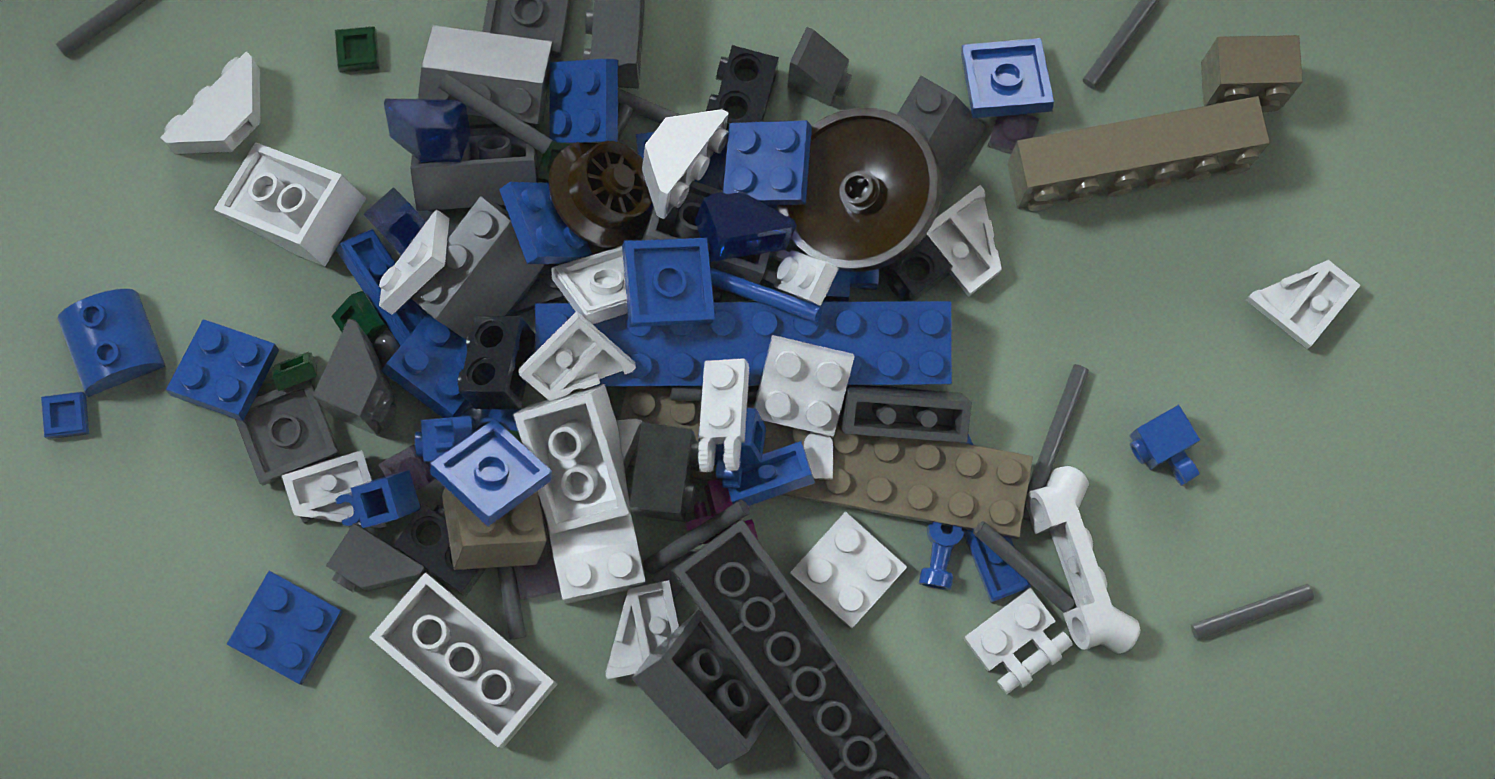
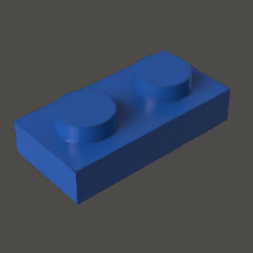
[728,441,815,506]

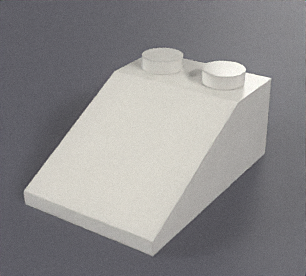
[214,142,366,267]
[513,384,631,534]
[547,513,646,604]

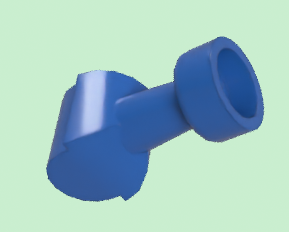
[918,522,965,590]

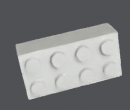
[369,572,557,749]

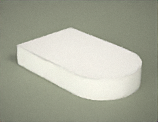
[804,432,833,479]

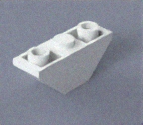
[160,51,260,154]
[642,109,729,219]

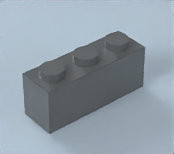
[838,385,972,443]

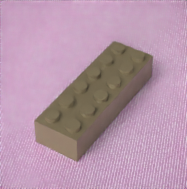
[1007,96,1270,211]

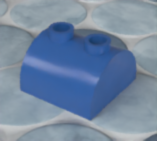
[57,289,166,397]

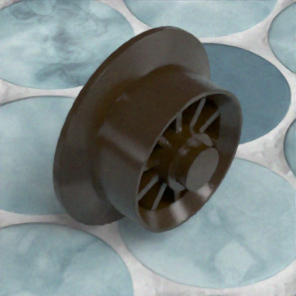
[549,141,652,248]

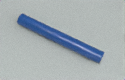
[710,267,823,323]

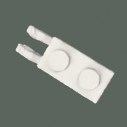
[762,246,839,306]
[698,359,749,472]

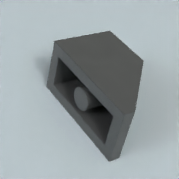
[787,27,852,106]
[326,523,429,593]

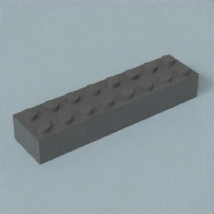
[671,520,931,779]

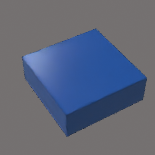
[41,392,90,439]

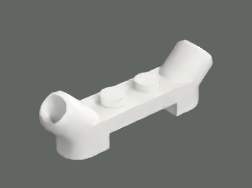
[1026,466,1141,654]

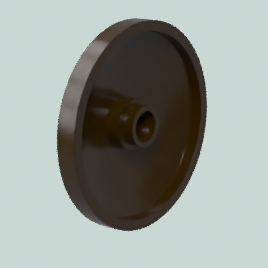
[778,107,942,272]

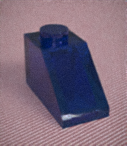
[384,99,471,162]
[364,187,426,255]
[695,192,797,262]

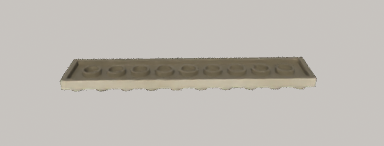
[619,386,1033,539]

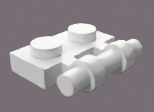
[963,588,1073,694]

